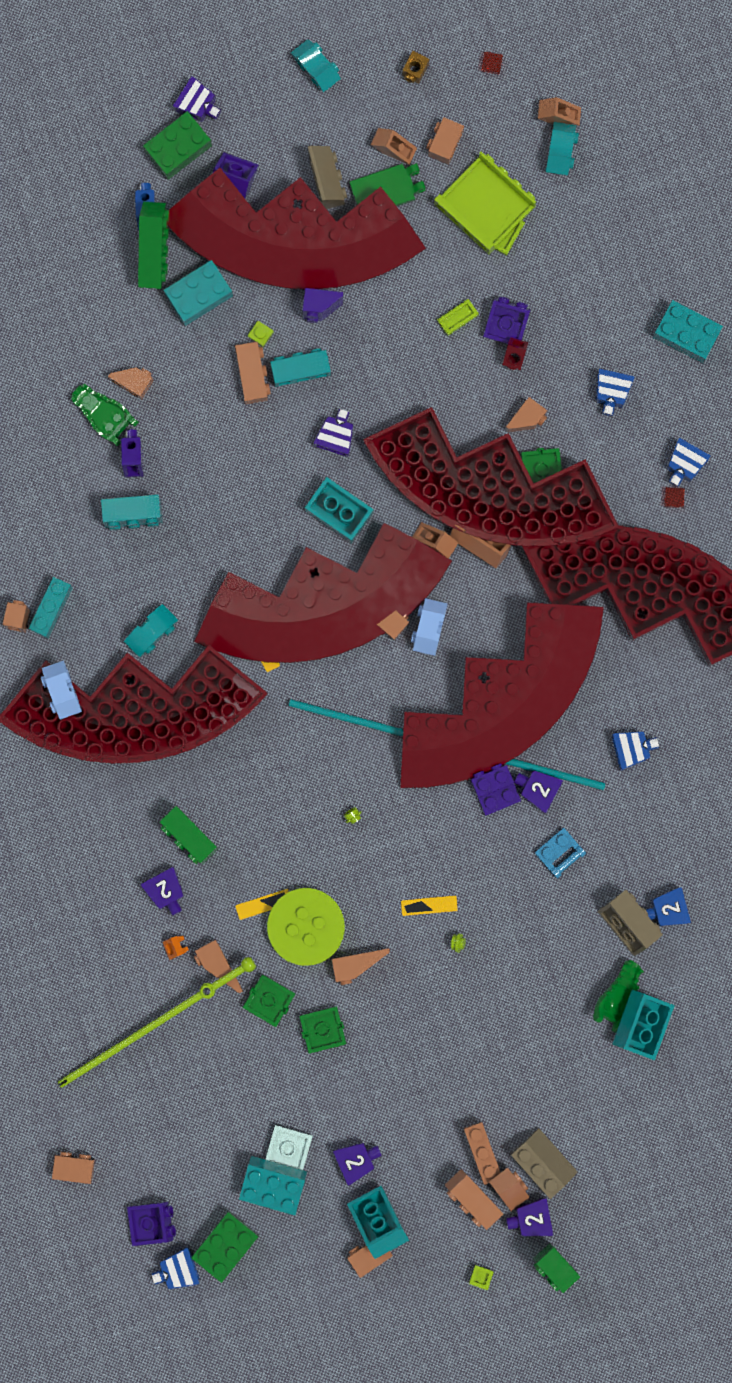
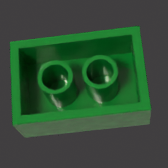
[143,111,212,180]
[160,806,219,865]
[191,1210,259,1283]
[533,1243,580,1293]

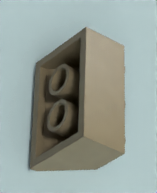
[308,146,347,209]
[597,890,663,956]
[510,1128,578,1199]

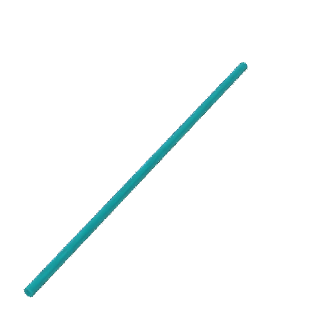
[289,699,606,790]

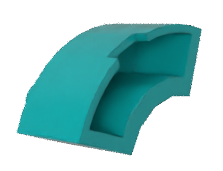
[291,39,341,92]
[546,122,579,176]
[124,604,178,658]

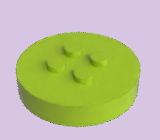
[267,888,345,966]

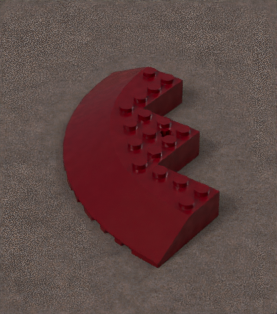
[167,168,426,289]
[363,407,619,546]
[194,523,452,663]
[522,525,732,667]
[400,603,604,788]
[0,645,268,764]

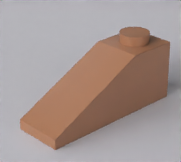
[194,940,243,993]
[332,949,390,985]

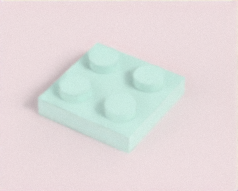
[265,1125,313,1170]

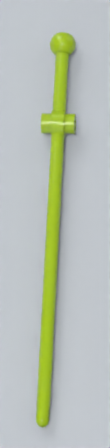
[58,957,256,1088]

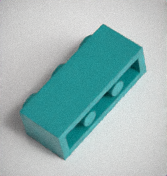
[270,348,331,387]
[29,577,73,639]

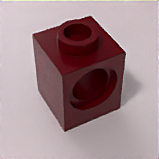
[502,337,529,370]

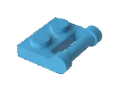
[535,828,586,879]

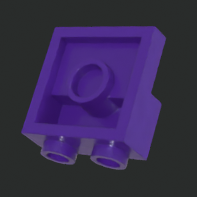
[483,296,531,344]
[471,764,521,816]
[127,1201,176,1246]

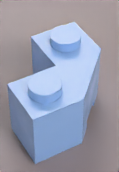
[411,598,448,656]
[41,660,82,719]

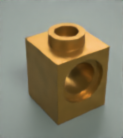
[402,51,429,84]

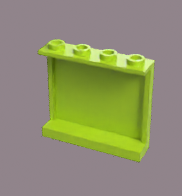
[434,152,536,255]

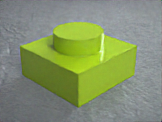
[248,321,274,348]
[469,1265,494,1290]

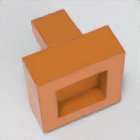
[163,936,189,960]

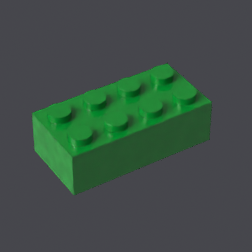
[138,202,169,289]

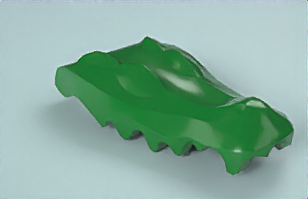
[71,384,139,447]
[593,960,644,1033]

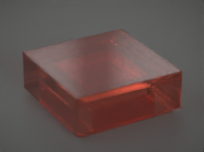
[481,52,503,75]
[664,487,685,508]

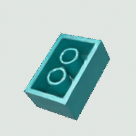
[164,260,233,326]
[653,300,723,364]
[305,477,374,544]
[101,494,163,531]
[612,990,675,1060]
[239,1156,307,1215]
[347,1186,409,1259]

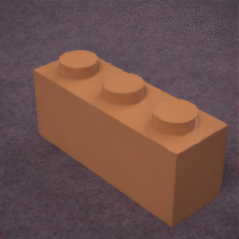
[235,342,271,404]
[450,525,511,569]
[463,1122,501,1185]
[445,1169,503,1230]

